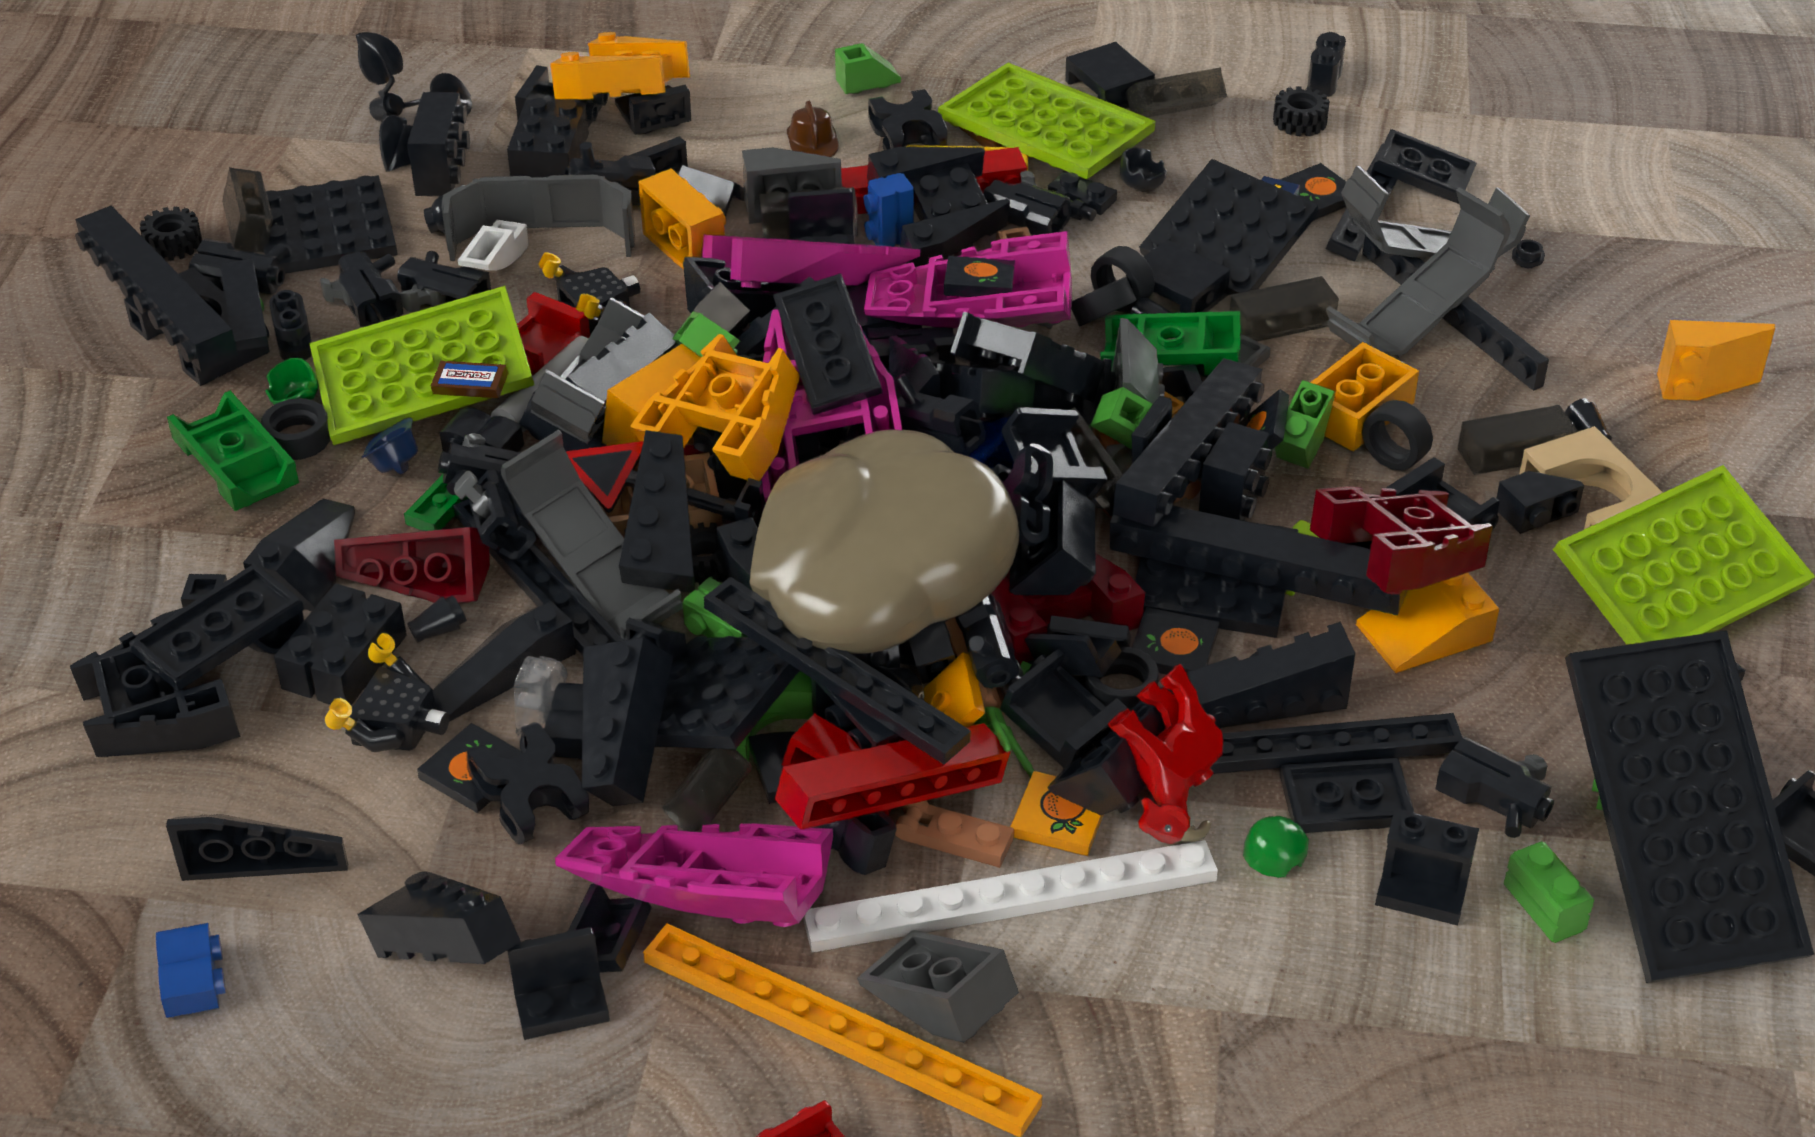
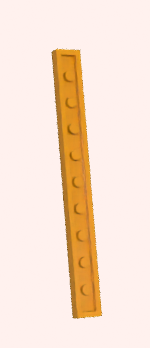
[643,923,1042,1137]

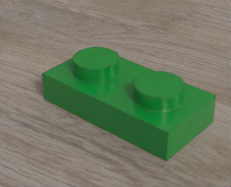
[404,474,469,531]

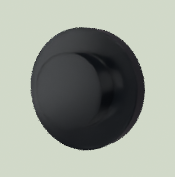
[1512,239,1545,268]

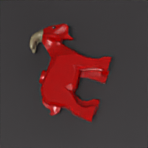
[1108,664,1223,845]

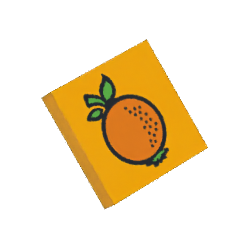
[1010,771,1104,856]

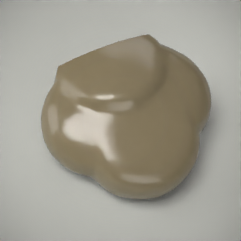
[750,430,1019,655]

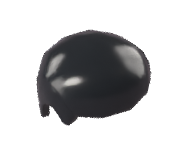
[1120,147,1167,191]

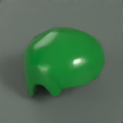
[265,358,319,405]
[1243,815,1309,878]

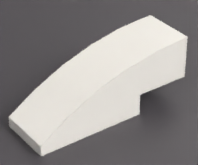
[458,220,529,271]

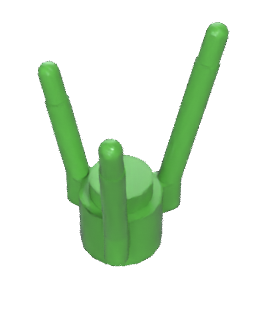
[974,706,1035,778]

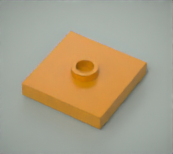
[924,652,985,727]

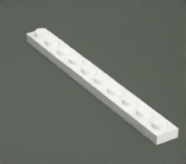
[803,840,1218,953]

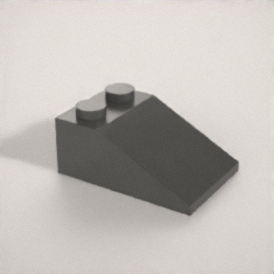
[742,147,842,224]
[857,930,1019,1043]

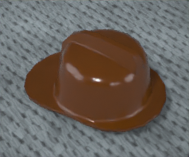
[787,101,839,157]

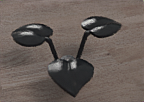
[355,32,472,172]

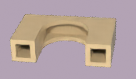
[1519,426,1663,529]

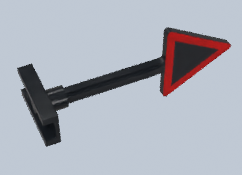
[566,441,764,528]

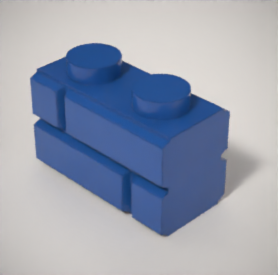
[864,173,914,247]

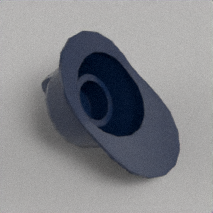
[361,418,418,474]

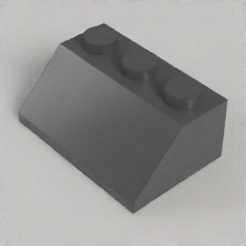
[1112,318,1165,404]

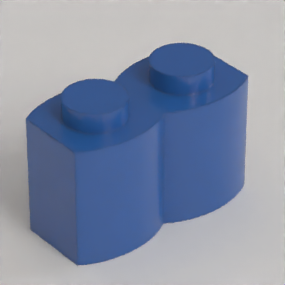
[156,923,226,1018]

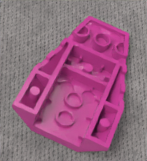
[864,231,1072,328]
[555,823,833,927]

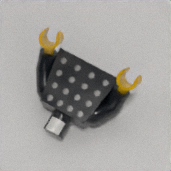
[538,252,640,335]
[325,633,449,753]

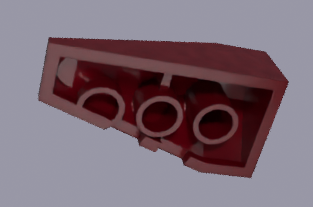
[334,527,490,603]

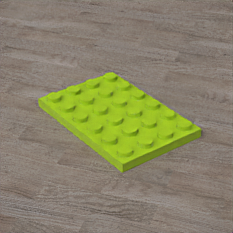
[938,63,1156,179]
[309,286,535,445]
[1553,465,1815,645]

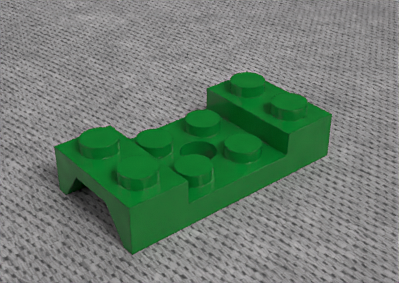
[1100,311,1242,375]
[167,390,299,511]

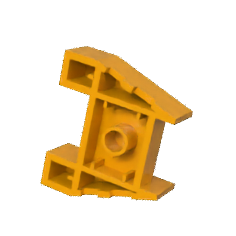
[550,32,690,99]
[630,334,800,481]

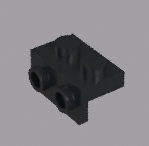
[568,884,652,973]

